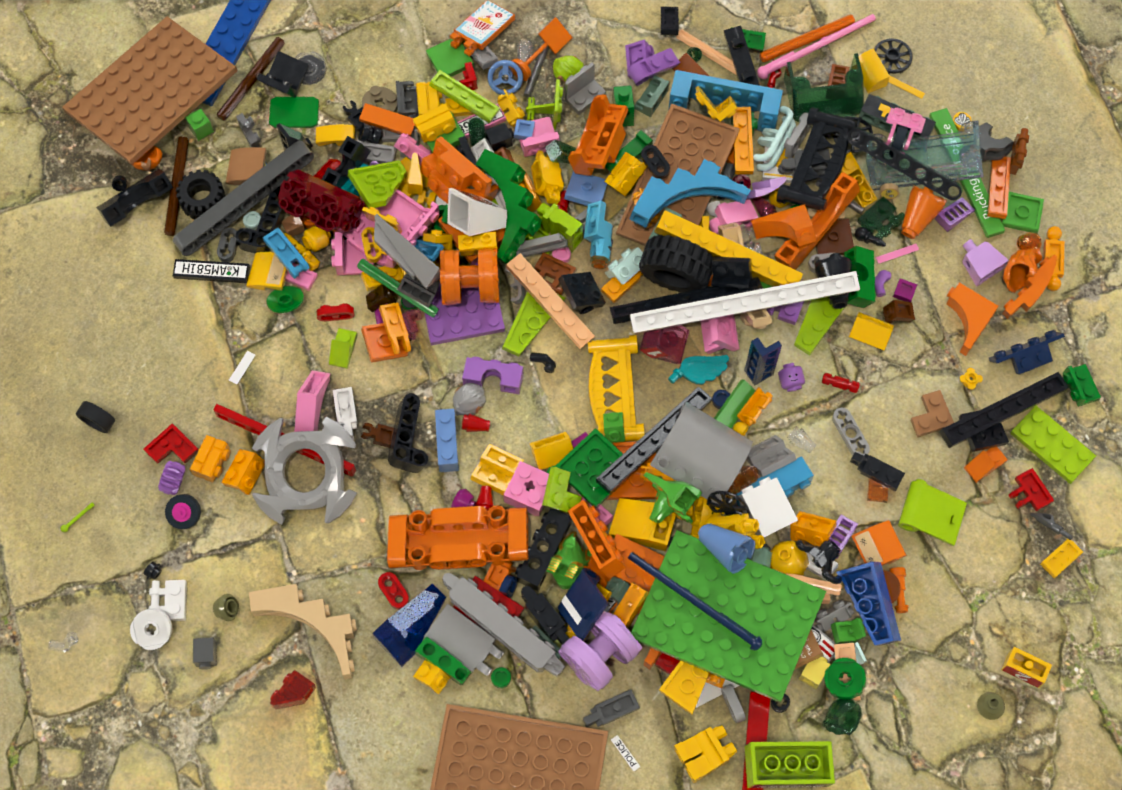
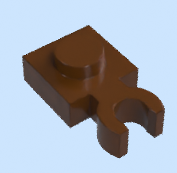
[360,423,394,448]

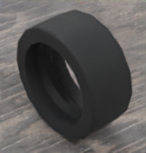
[76,401,115,433]

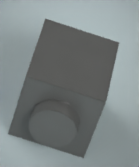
[193,637,217,670]

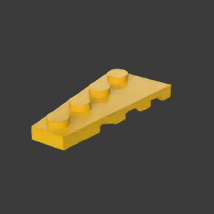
[659,661,709,715]

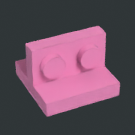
[701,315,739,354]

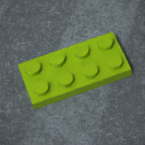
[1010,405,1096,484]

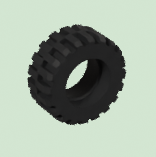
[639,235,713,293]

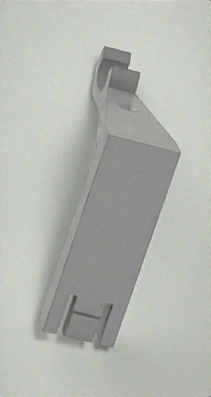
[510,233,568,304]

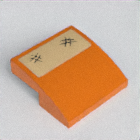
[852,520,907,566]

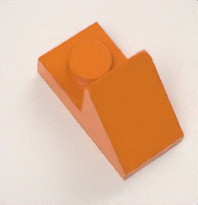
[964,447,1008,483]

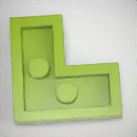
[542,467,582,514]

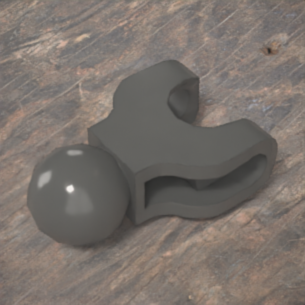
[959,122,1014,167]

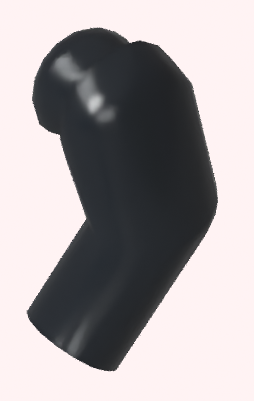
[530,352,556,373]

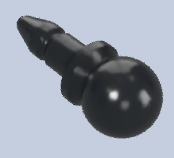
[855,227,886,247]

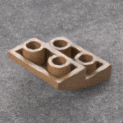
[226,147,267,185]

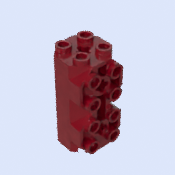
[278,169,365,234]

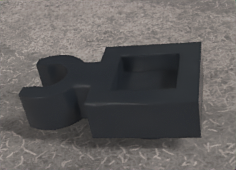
[343,100,366,132]

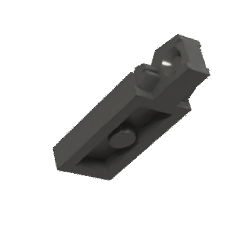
[583,689,640,727]

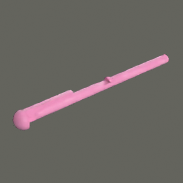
[757,14,876,80]

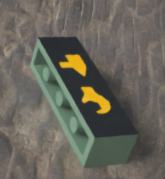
[859,94,936,148]

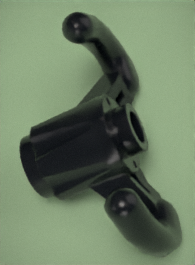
[796,539,842,584]

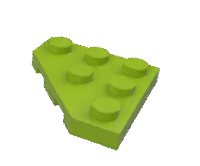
[348,160,406,209]

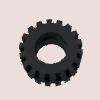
[176,170,226,220]

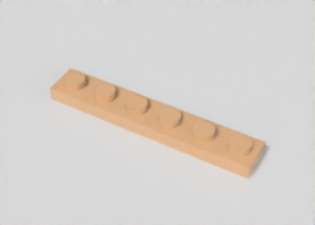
[506,253,595,350]

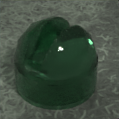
[686,47,702,62]

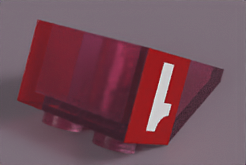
[640,325,689,364]

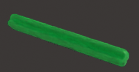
[357,259,439,318]

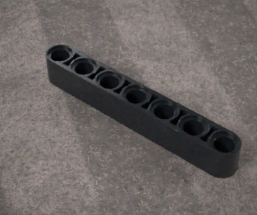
[847,127,963,200]

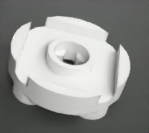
[130,609,172,650]

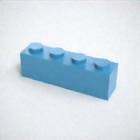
[733,456,814,513]

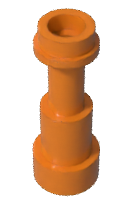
[889,567,909,613]

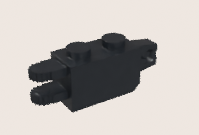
[521,585,569,645]

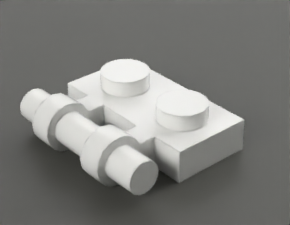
[149,580,187,621]

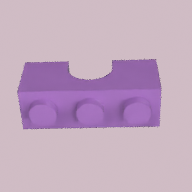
[462,357,523,394]

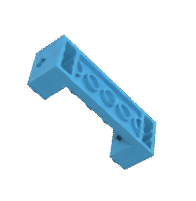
[668,70,783,132]

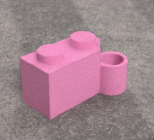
[709,199,759,235]

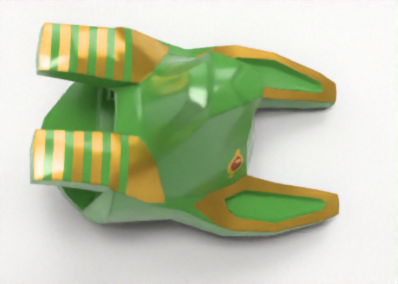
[643,472,702,524]
[547,531,592,589]

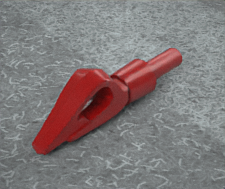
[767,59,782,88]

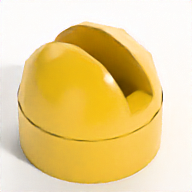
[733,422,749,436]

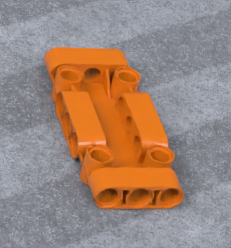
[387,505,528,570]

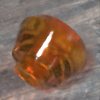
[1017,232,1042,250]

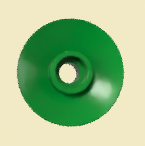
[266,286,304,313]

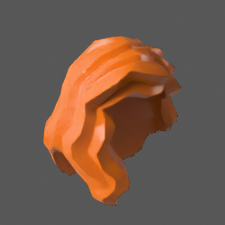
[1003,248,1042,293]

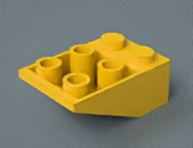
[608,498,676,552]

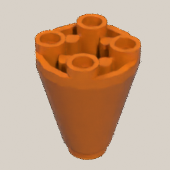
[901,186,947,239]

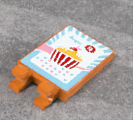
[450,0,515,57]

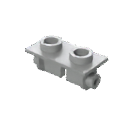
[814,600,854,632]

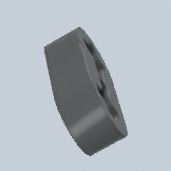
[217,228,238,262]

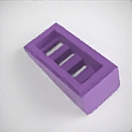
[935,197,975,232]
[829,515,858,559]

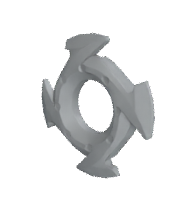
[252,416,357,525]

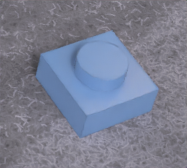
[514,119,535,140]

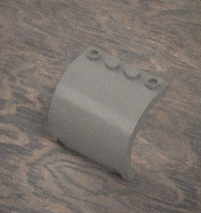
[650,402,753,504]

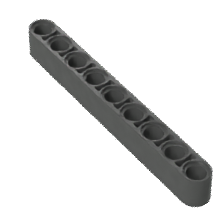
[173,141,314,256]

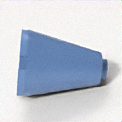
[698,523,755,574]

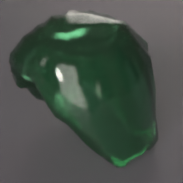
[822,699,862,736]

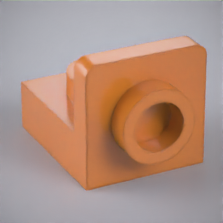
[484,561,517,591]

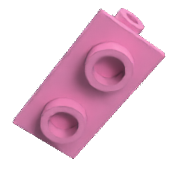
[394,133,431,166]

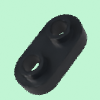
[641,145,670,179]

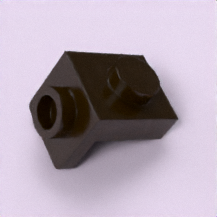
[366,285,396,312]

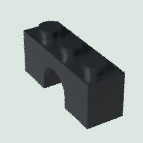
[321,136,371,188]

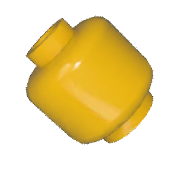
[302,226,331,252]

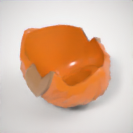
[128,146,162,171]

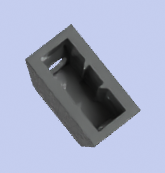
[397,274,440,308]

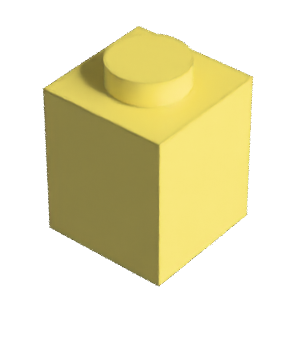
[799,657,831,689]

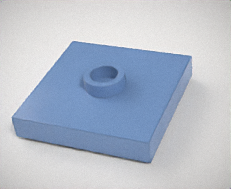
[564,171,607,206]

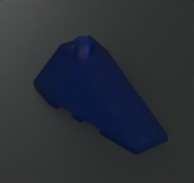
[372,583,446,667]

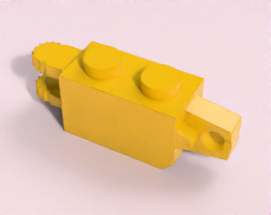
[531,150,564,205]

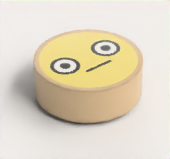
[880,183,899,199]

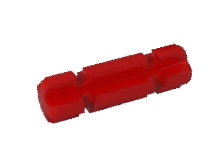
[822,373,860,393]

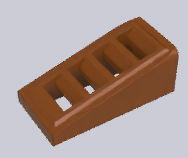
[825,64,850,101]

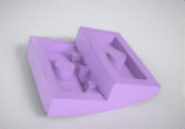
[747,176,786,199]

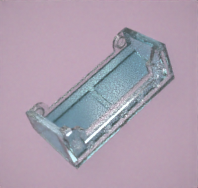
[867,120,984,191]

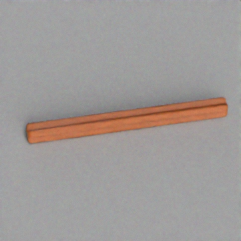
[759,14,855,62]

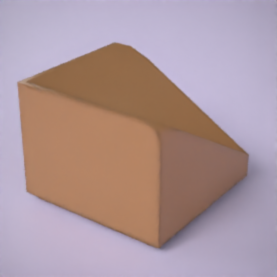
[281,215,305,237]

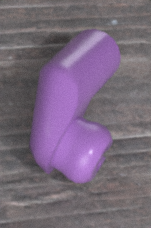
[875,270,891,297]

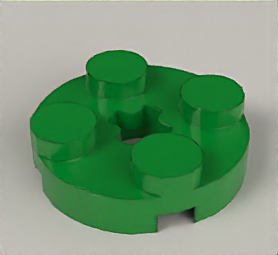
[824,658,866,700]

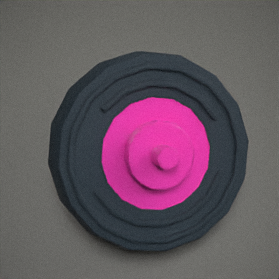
[165,494,201,529]

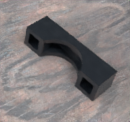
[96,169,173,227]

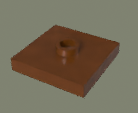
[815,218,854,255]

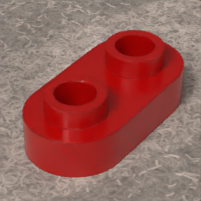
[316,303,355,322]
[378,572,409,610]

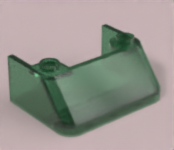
[784,53,864,122]

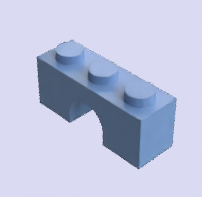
[435,409,459,472]

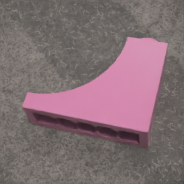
[294,370,331,432]

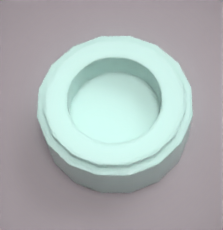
[243,211,261,230]

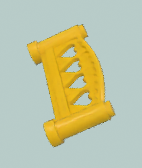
[588,335,645,442]

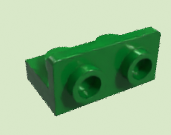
[1063,364,1101,407]

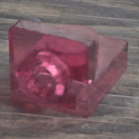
[402,309,422,341]

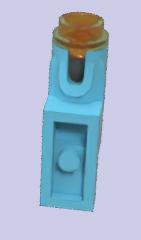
[584,201,613,269]

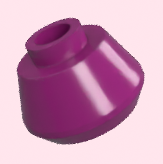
[451,488,476,508]

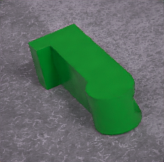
[605,130,653,173]
[415,636,471,685]

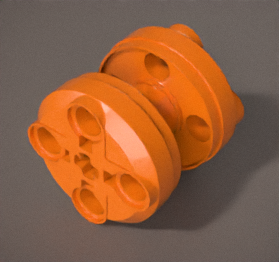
[440,248,499,305]

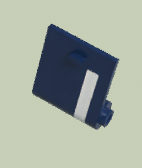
[557,568,609,641]

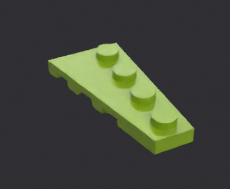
[502,291,566,356]
[794,297,845,356]

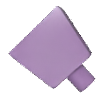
[962,239,1009,286]

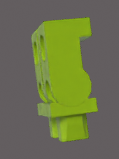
[537,202,583,253]

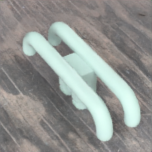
[753,106,796,171]

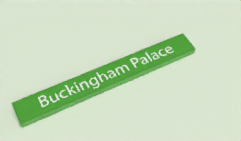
[929,108,1005,238]

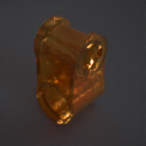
[727,465,759,496]

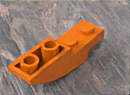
[1002,254,1057,319]

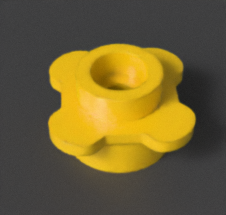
[960,368,983,390]

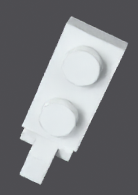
[333,387,357,440]

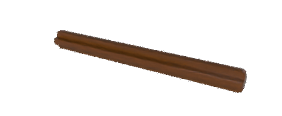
[217,37,285,121]
[164,136,189,236]

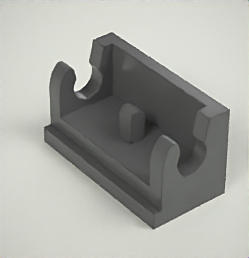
[396,81,419,118]

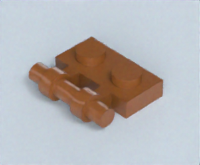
[1010,128,1029,175]
[534,252,576,296]

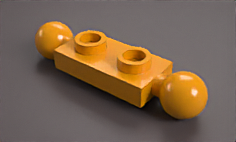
[1044,226,1065,291]

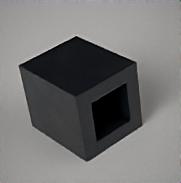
[485,123,514,152]

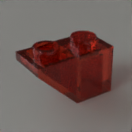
[270,670,316,710]

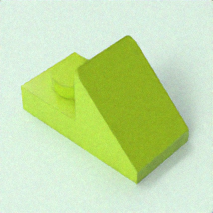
[329,328,357,369]

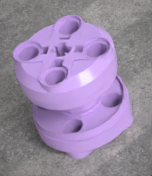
[558,611,642,691]

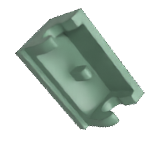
[634,76,670,117]

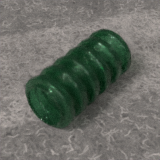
[468,117,486,146]

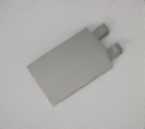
[424,604,504,676]

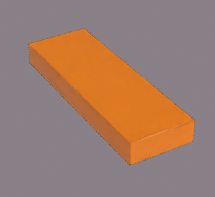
[359,103,415,137]

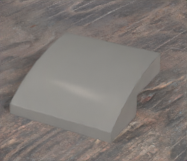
[746,435,797,477]

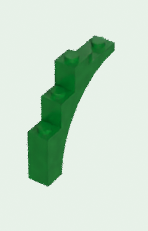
[476,149,542,264]

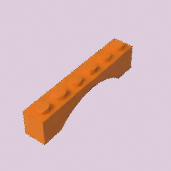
[774,172,860,270]

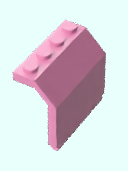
[343,189,440,268]

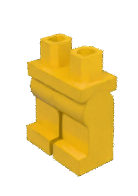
[705,513,765,549]
[674,725,737,783]

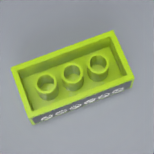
[744,741,835,788]

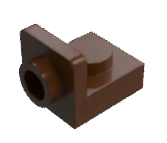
[883,300,915,324]

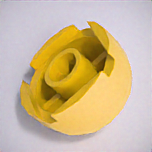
[770,540,809,576]

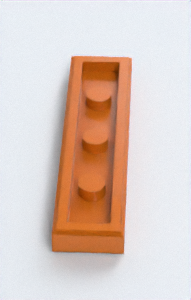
[987,156,1011,219]

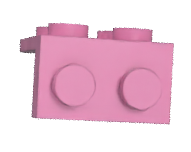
[331,232,375,275]

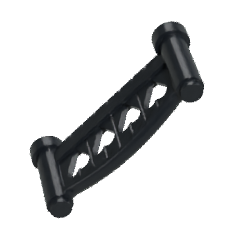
[776,107,857,211]

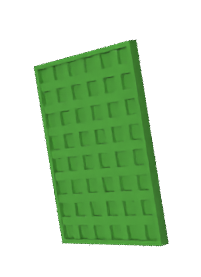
[631,530,826,703]

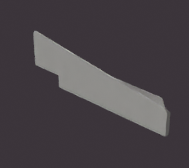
[374,214,440,290]

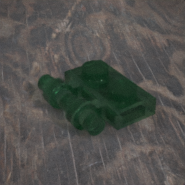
[857,196,905,239]

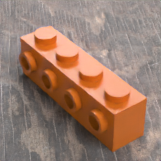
[568,500,626,579]

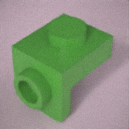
[603,412,625,443]
[831,618,866,644]

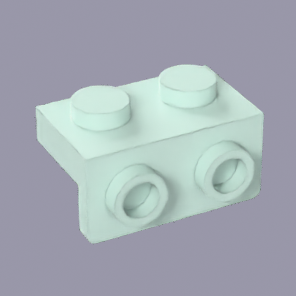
[605,247,643,285]

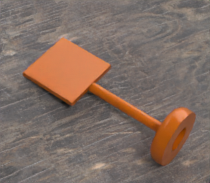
[509,17,573,81]

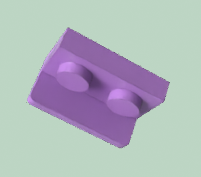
[625,39,654,79]

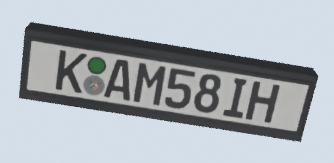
[172,259,250,283]

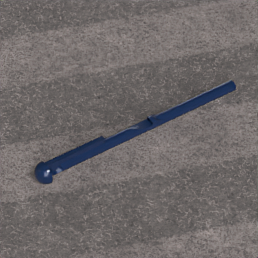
[628,552,762,651]

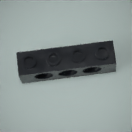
[515,508,572,592]

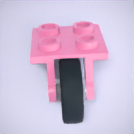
[886,108,926,158]

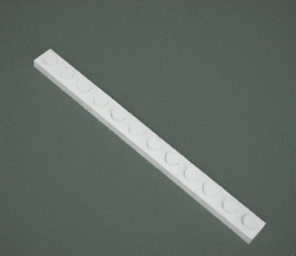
[630,271,860,334]

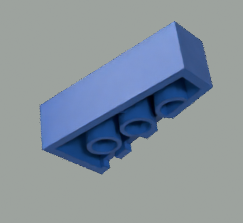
[836,562,901,646]

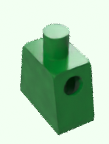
[612,85,634,127]

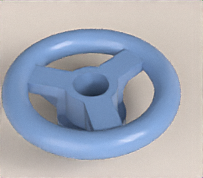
[487,60,523,95]

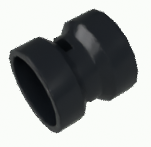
[358,123,382,144]

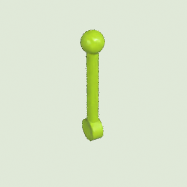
[60,502,94,532]

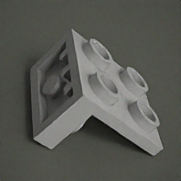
[565,63,606,115]

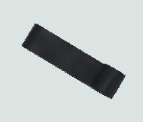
[235,186,286,253]
[388,393,428,473]

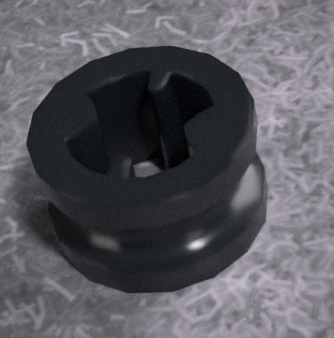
[771,694,790,713]

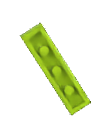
[429,70,500,123]

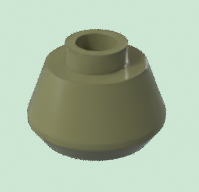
[213,594,239,621]
[977,692,1005,720]

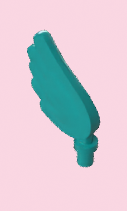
[668,355,729,385]

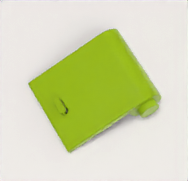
[898,479,967,546]

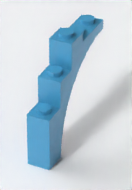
[629,159,751,228]

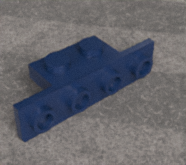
[989,330,1065,375]

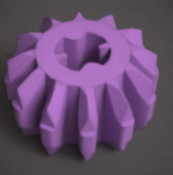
[158,461,185,495]

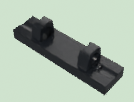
[723,25,760,86]

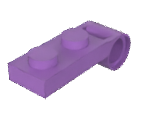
[627,48,680,86]

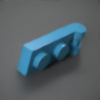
[263,228,310,279]

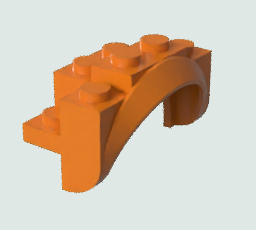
[568,94,628,176]
[420,136,499,203]

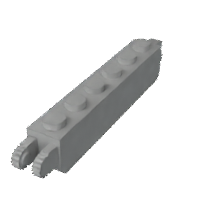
[442,573,565,677]

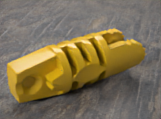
[283,233,320,271]

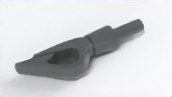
[1030,513,1073,540]

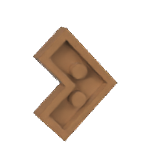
[910,390,954,437]

